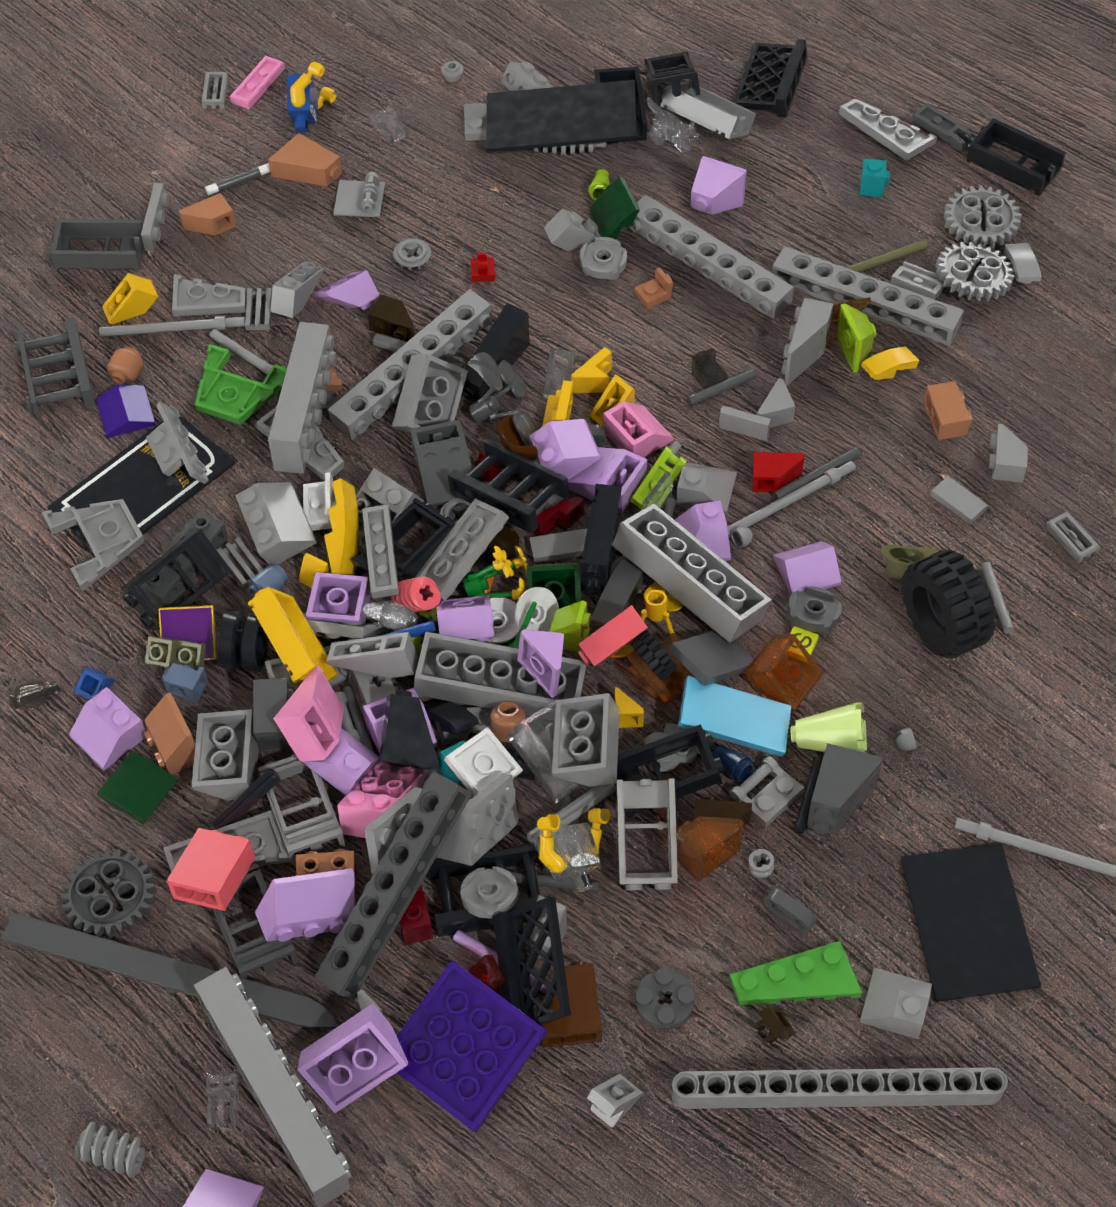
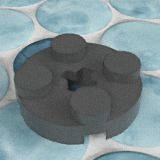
[787,587,842,635]
[635,968,695,1029]

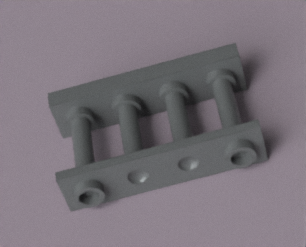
[14,317,95,419]

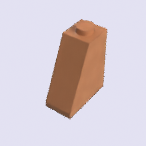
[268,133,342,186]

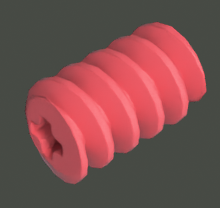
[391,576,441,614]

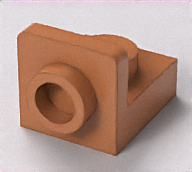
[634,267,673,309]

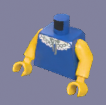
[287,62,337,133]

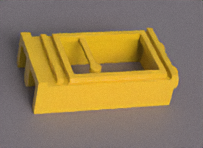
[248,587,339,685]

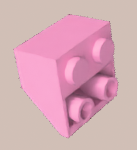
[603,401,674,458]

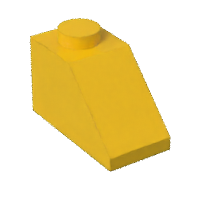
[102,273,159,324]

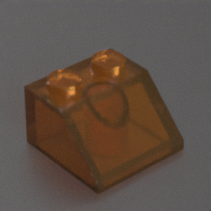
[744,634,824,711]
[677,816,744,883]

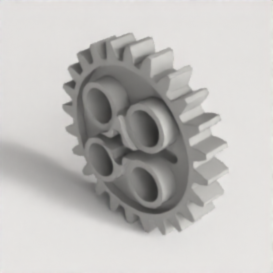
[943,185,1022,249]
[935,242,1015,302]

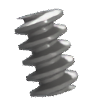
[74,1121,146,1178]

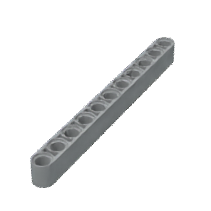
[671,1067,1008,1109]

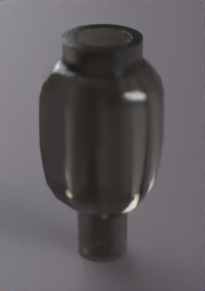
[8,681,60,711]

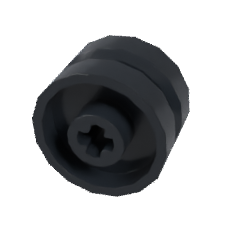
[217,609,269,672]

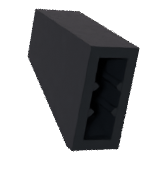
[378,690,439,770]

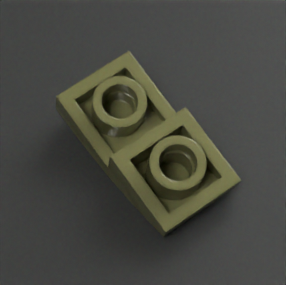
[145,636,206,670]

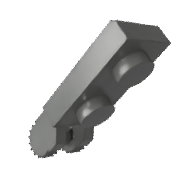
[911,103,975,151]

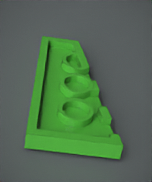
[729,941,862,1005]

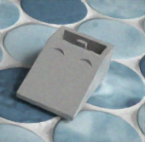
[781,298,833,385]
[356,468,424,553]

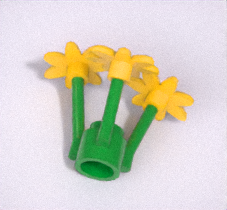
[463,546,528,600]

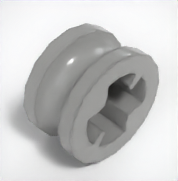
[748,849,774,878]

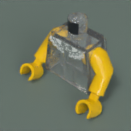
[533,808,611,892]

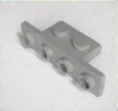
[146,402,209,484]

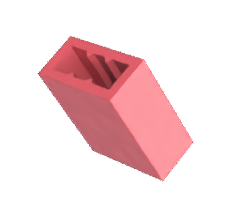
[578,605,649,667]
[166,828,255,911]

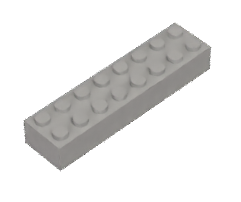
[194,967,352,1207]

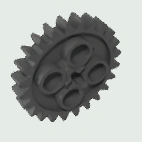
[60,849,157,939]

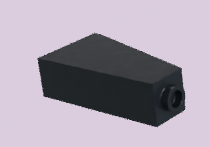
[462,303,530,401]

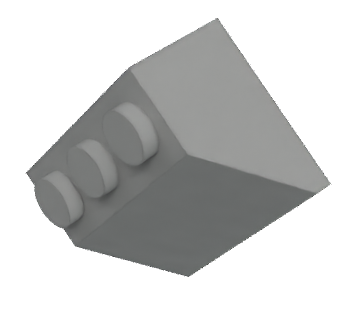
[392,354,468,434]
[235,482,317,566]
[552,693,619,787]
[192,709,259,801]

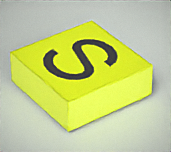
[784,626,819,660]

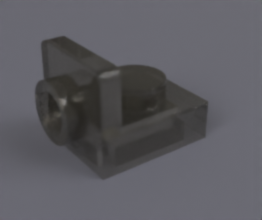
[691,348,728,389]

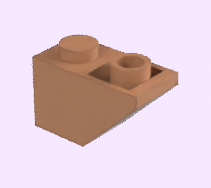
[179,193,236,235]

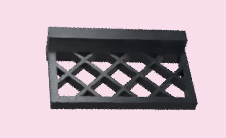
[733,39,808,117]
[493,896,571,1026]

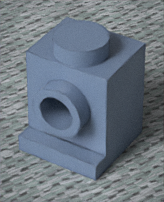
[162,663,208,704]

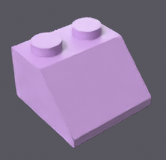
[530,419,602,480]
[306,572,371,624]
[437,595,494,642]
[69,687,145,771]

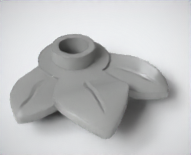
[643,723,698,772]

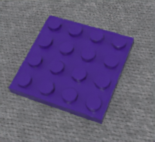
[397,960,548,1133]

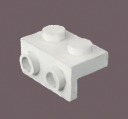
[303,472,337,531]

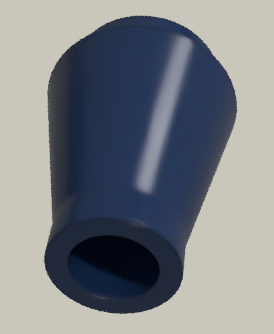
[713,744,754,782]

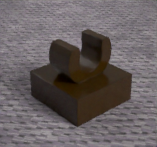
[754,1005,796,1043]

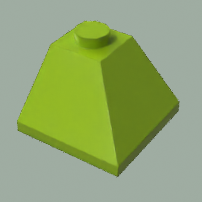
[836,303,876,373]

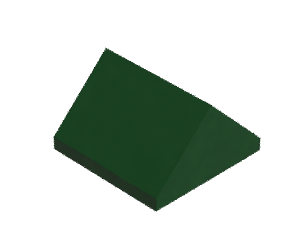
[526,563,581,609]

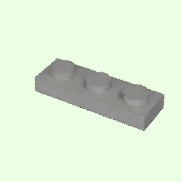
[141,183,169,251]

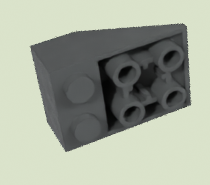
[410,420,472,506]

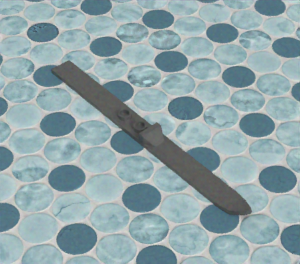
[1,912,337,1028]

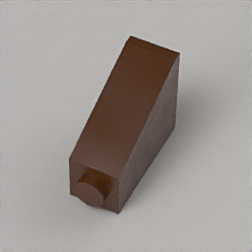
[542,961,602,1048]

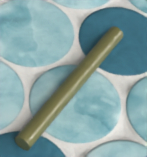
[845,239,928,272]

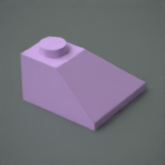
[690,156,747,215]
[312,270,379,310]
[675,501,731,561]
[303,728,379,796]

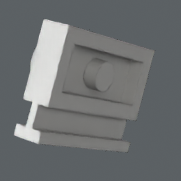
[890,261,945,300]

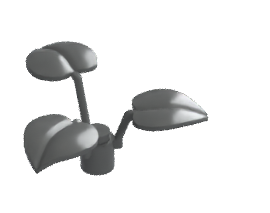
[467,352,538,446]

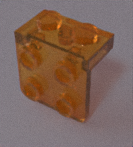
[626,633,696,705]

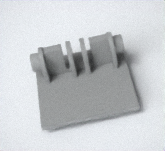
[334,172,385,217]

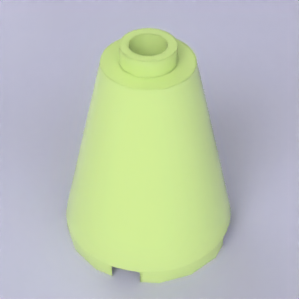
[791,702,867,753]

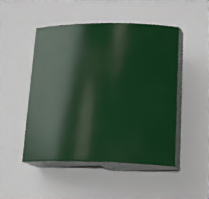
[590,177,640,239]
[97,751,178,825]

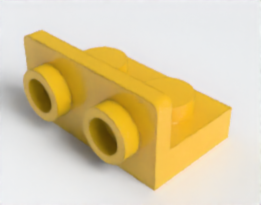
[542,380,573,427]

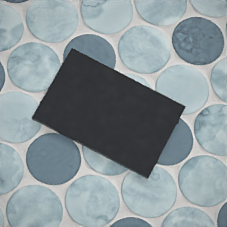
[901,844,1041,1002]

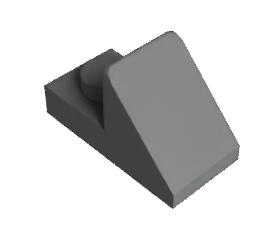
[464,103,487,141]
[587,1074,643,1127]

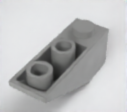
[270,262,324,318]

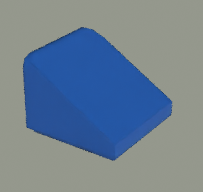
[74,667,115,700]

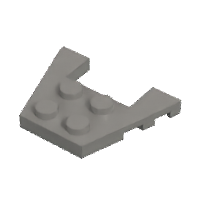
[42,499,145,591]

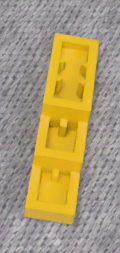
[324,478,359,576]

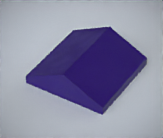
[96,384,156,438]

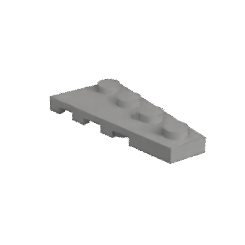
[256,406,345,481]
[163,810,290,872]

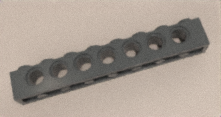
[314,771,473,1000]

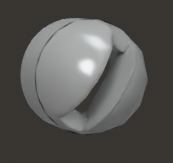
[730,526,753,549]
[895,727,917,751]

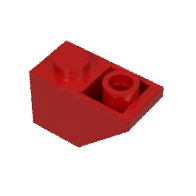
[752,452,805,493]

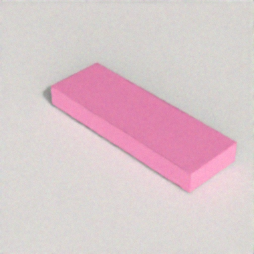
[230,55,285,109]

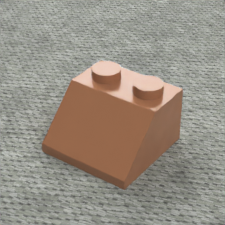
[143,692,195,775]

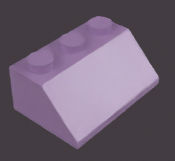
[255,868,355,942]
[297,1003,408,1113]

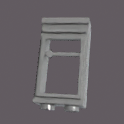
[660,81,756,139]
[258,753,345,865]
[616,778,678,891]

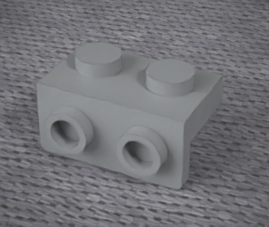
[501,61,552,91]

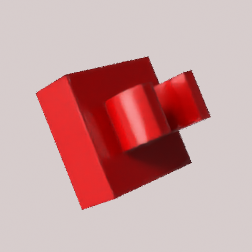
[470,253,495,282]

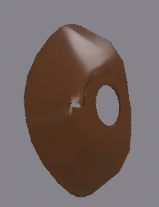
[496,416,538,460]

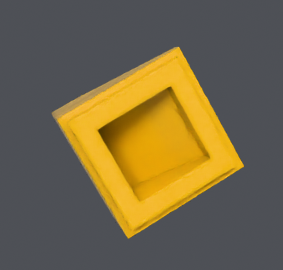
[299,553,329,588]

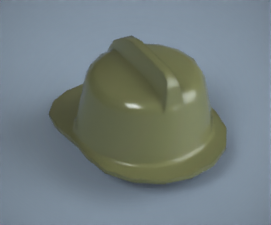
[880,545,939,580]

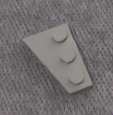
[172,274,246,317]

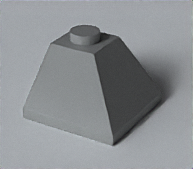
[676,463,737,515]
[860,967,932,1039]

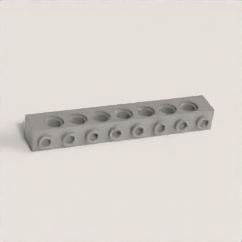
[629,195,794,319]
[772,246,964,346]
[328,289,493,440]

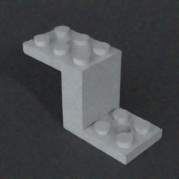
[364,773,519,876]

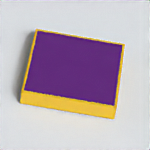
[159,605,217,660]

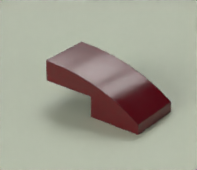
[533,497,584,536]

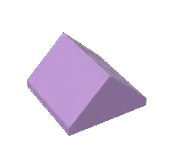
[773,541,841,596]
[517,629,564,698]

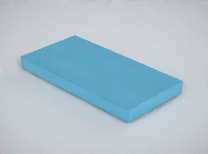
[678,676,791,757]

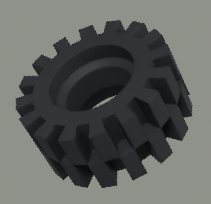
[630,630,678,681]

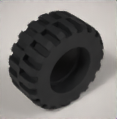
[901,549,996,658]

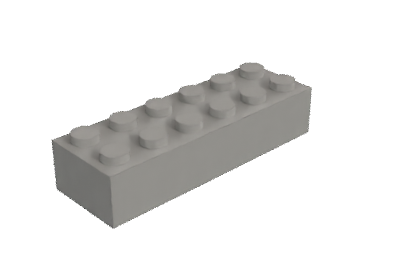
[268,322,337,474]
[612,503,772,643]
[414,632,586,721]

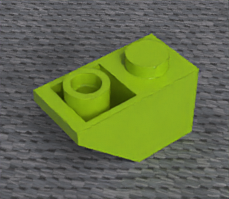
[549,601,591,652]

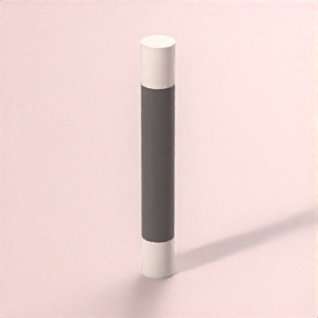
[204,163,270,196]

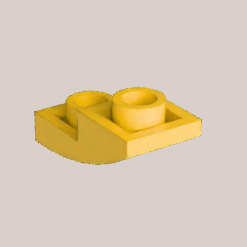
[861,346,919,380]

